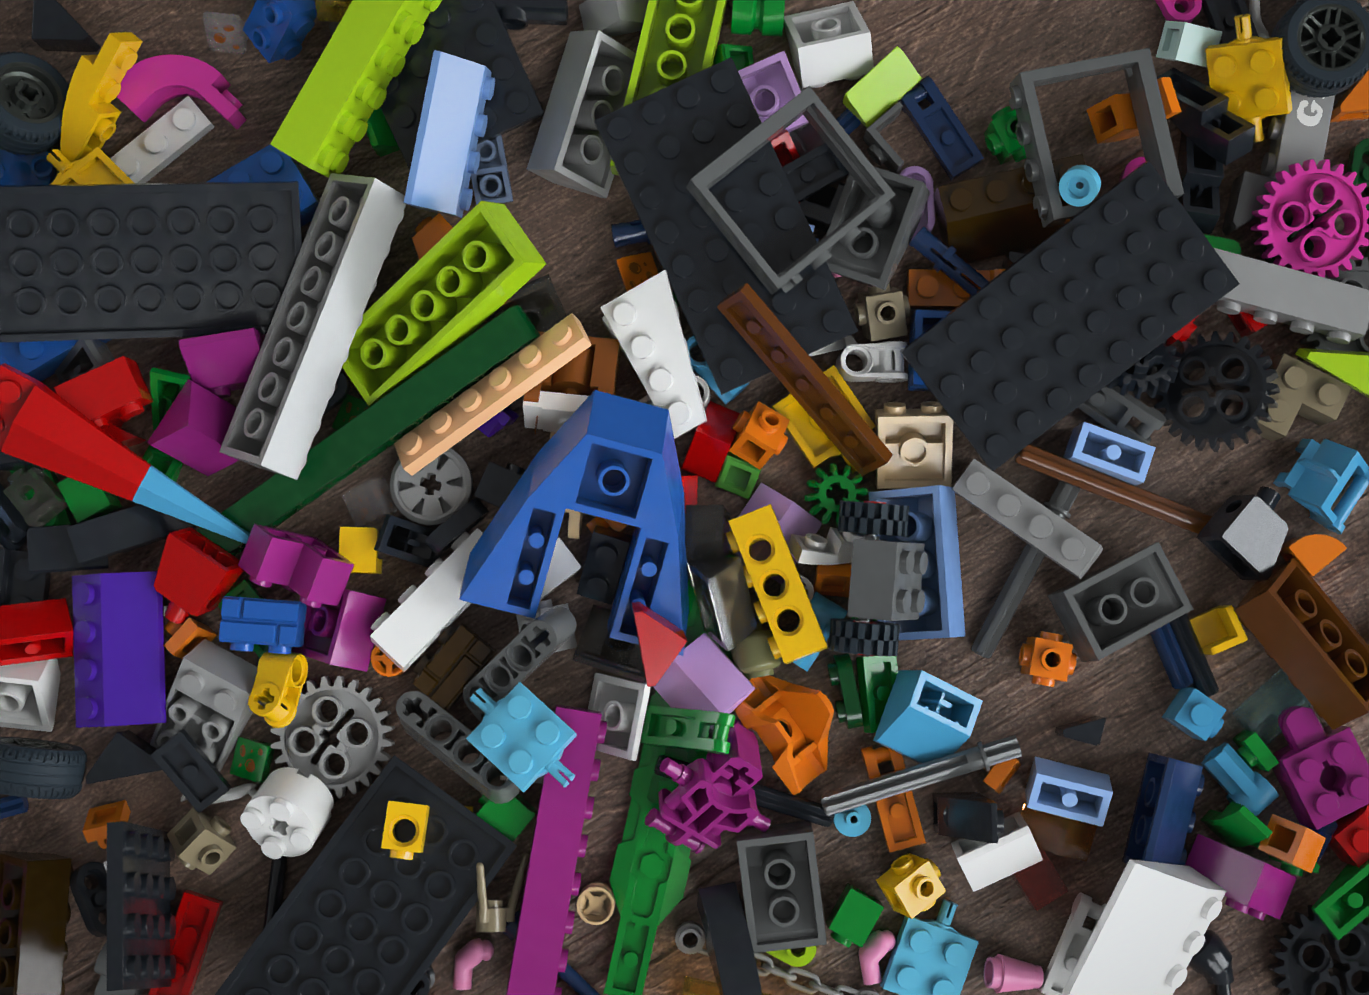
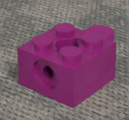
[1272,705,1369,830]

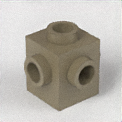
[854,283,910,341]
[167,807,237,875]

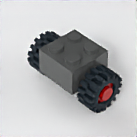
[828,501,928,656]

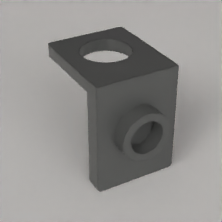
[863,102,904,174]

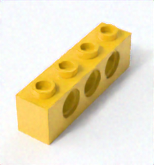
[725,504,828,664]

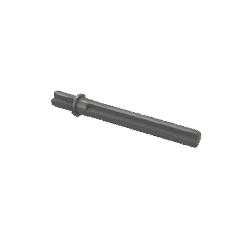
[971,481,1081,659]
[820,735,1022,816]

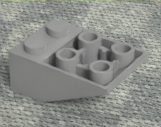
[150,639,259,772]

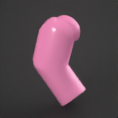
[858,930,896,985]
[453,938,494,990]

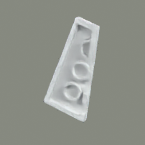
[600,270,708,439]

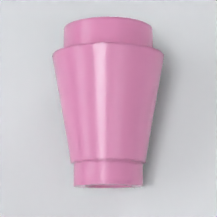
[984,954,1044,993]

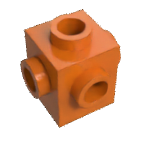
[729,401,790,470]
[1019,631,1077,687]

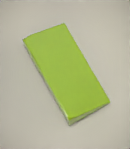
[843,46,922,128]

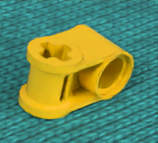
[248,652,308,728]

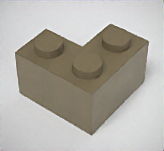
[1249,353,1352,441]

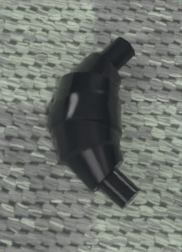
[1188,929,1234,995]

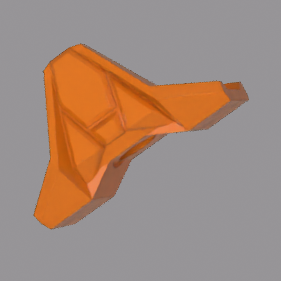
[734,675,834,795]

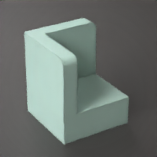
[1156,21,1222,68]

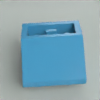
[873,670,983,764]

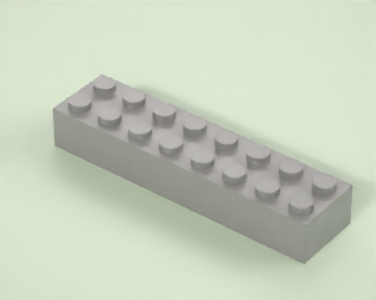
[219,173,406,480]

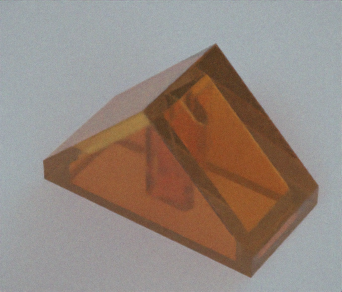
[1021,802,1097,862]

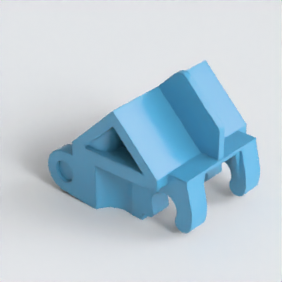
[1273,439,1369,534]

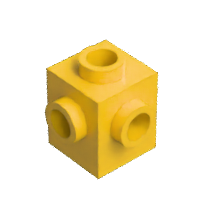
[876,853,946,919]

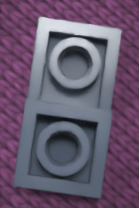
[471,135,513,205]

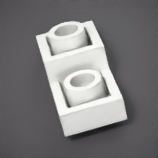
[788,527,866,565]

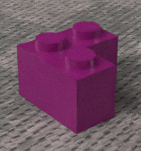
[238,524,354,608]
[1185,834,1297,921]

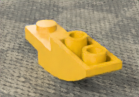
[60,32,143,162]

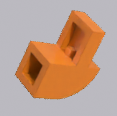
[1087,77,1182,144]

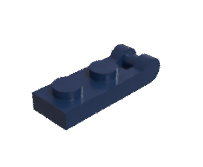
[898,76,984,181]

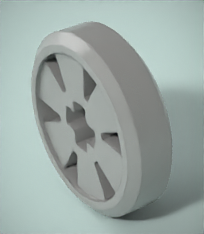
[390,448,473,526]

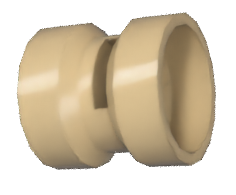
[576,881,616,925]

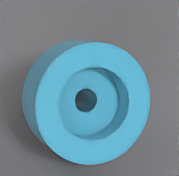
[1059,165,1101,207]
[833,805,871,837]

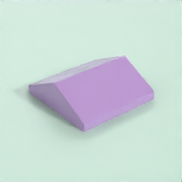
[738,51,809,133]
[720,482,822,585]
[653,633,756,734]

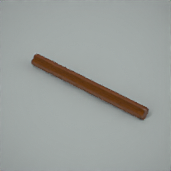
[1015,444,1213,534]

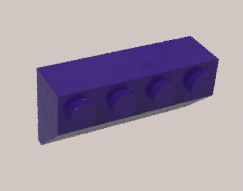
[72,571,167,728]

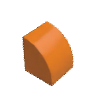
[1279,534,1347,577]
[1258,814,1326,874]

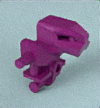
[645,718,771,854]

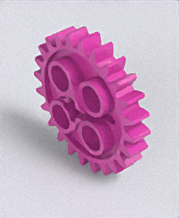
[1251,159,1369,278]

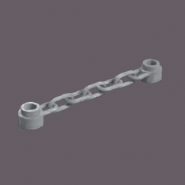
[675,921,879,995]

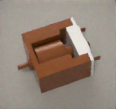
[523,331,620,434]

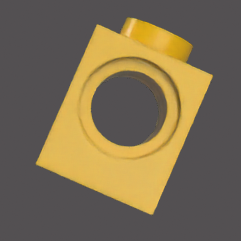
[381,801,430,860]

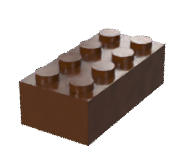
[1234,557,1369,730]

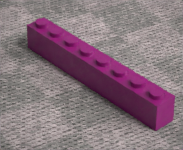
[506,704,607,995]

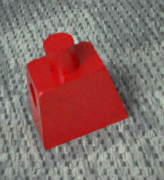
[154,527,244,624]

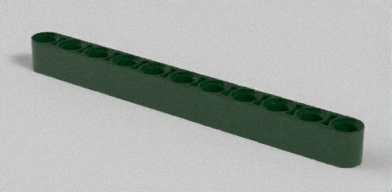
[196,305,541,557]

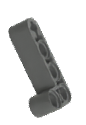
[463,606,576,722]
[396,691,521,804]

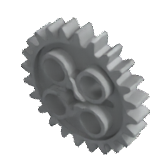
[271,676,395,799]

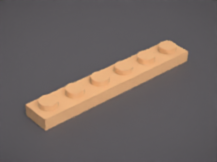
[394,313,592,476]

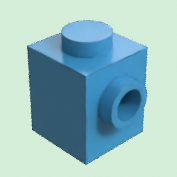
[1162,687,1226,741]

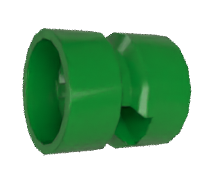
[731,0,785,37]

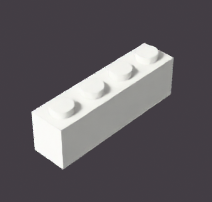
[370,528,483,672]

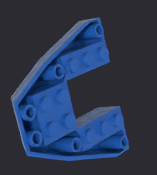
[459,390,689,656]

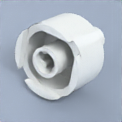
[240,767,334,859]

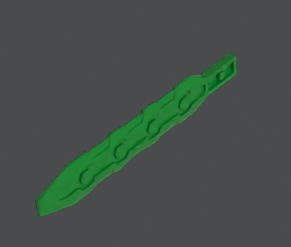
[603,550,744,995]

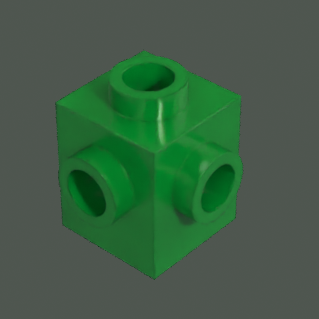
[984,106,1026,165]

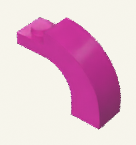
[117,54,247,130]

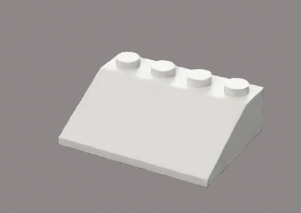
[1061,859,1226,995]

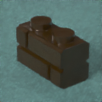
[412,623,498,711]

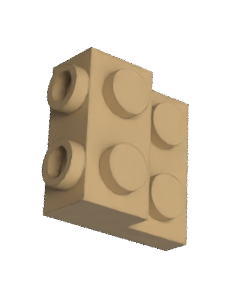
[874,401,953,489]

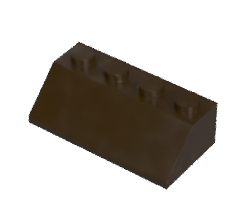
[933,154,1085,267]
[0,851,74,995]

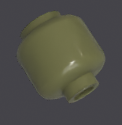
[729,623,782,679]

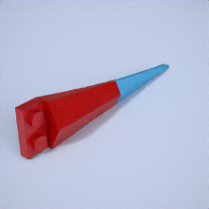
[0,363,250,544]

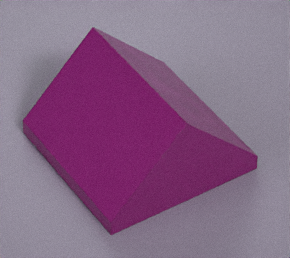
[147,379,239,476]

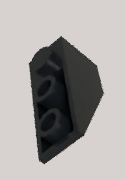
[932,792,1004,843]

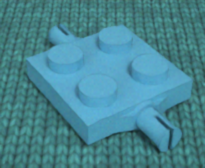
[466,682,577,793]
[880,899,979,995]

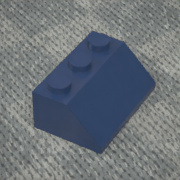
[1122,752,1205,865]

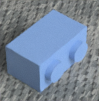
[1063,422,1156,486]
[1025,756,1113,827]

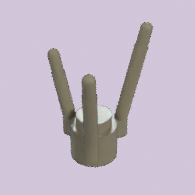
[476,853,530,932]

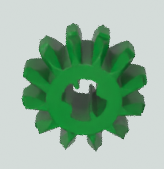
[804,463,868,527]

